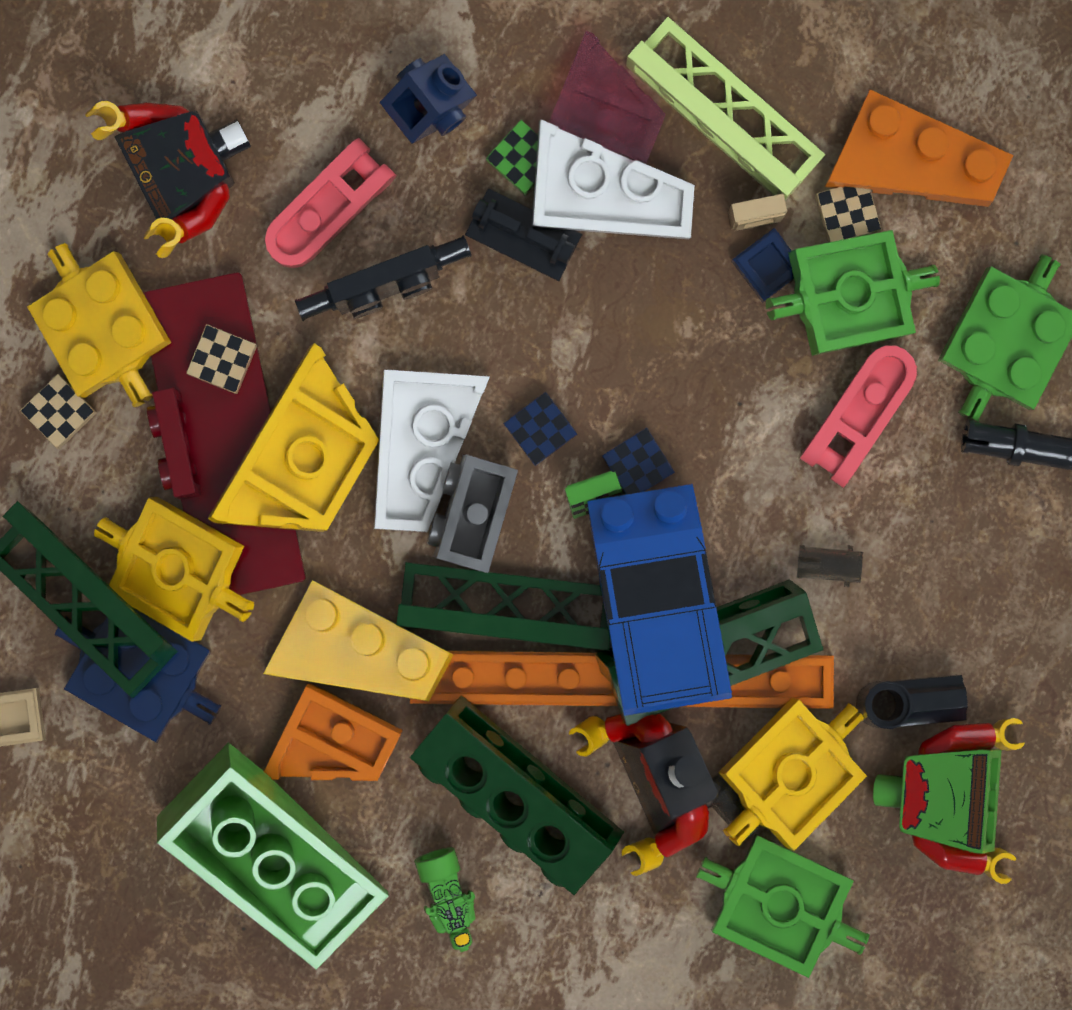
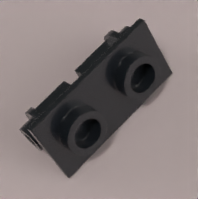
[465,188,582,282]

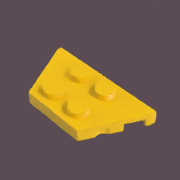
[208,343,379,532]

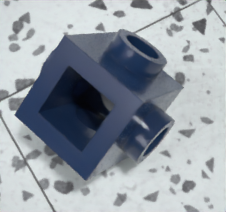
[379,54,477,144]

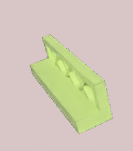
[626,17,826,201]

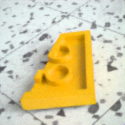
[263,580,454,702]

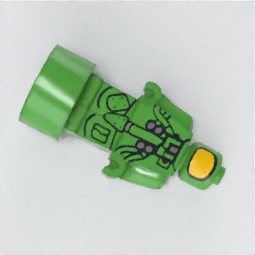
[414,847,476,952]

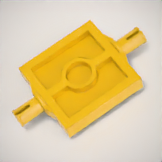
[27,243,171,407]
[94,497,254,642]
[718,698,867,851]

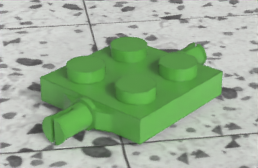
[766,230,940,356]
[938,254,1072,422]
[696,834,870,978]

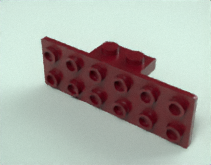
[143,272,306,595]

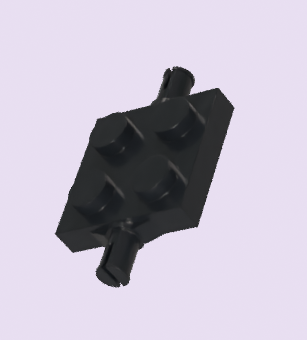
[295,235,472,321]

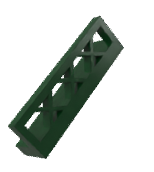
[0,501,178,698]
[396,562,610,650]
[595,579,824,726]

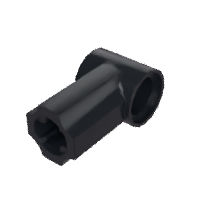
[856,675,968,729]

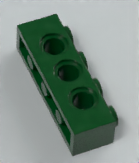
[409,695,624,895]

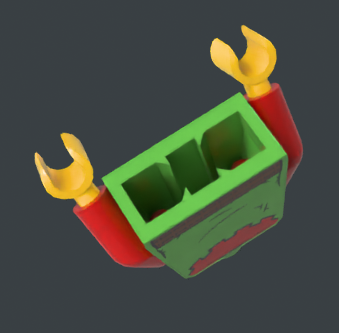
[873,718,1025,884]

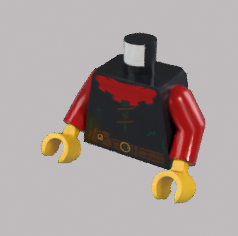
[85,101,251,258]
[569,714,719,876]

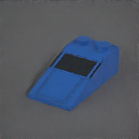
[587,484,732,716]

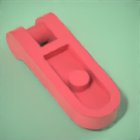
[265,138,397,268]
[799,346,917,488]

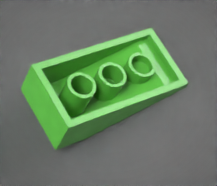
[157,742,389,970]

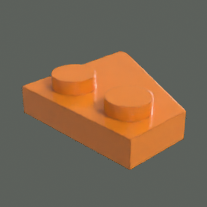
[264,683,403,781]

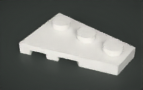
[532,120,695,239]
[374,370,489,532]

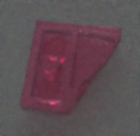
[549,31,666,164]

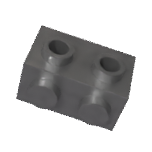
[427,455,518,573]

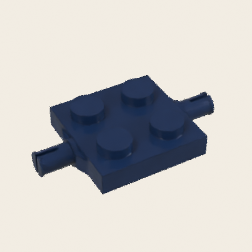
[55,607,222,743]

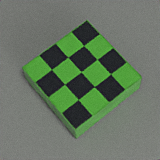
[486,120,538,196]
[565,471,622,519]

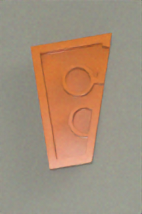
[825,90,1013,207]

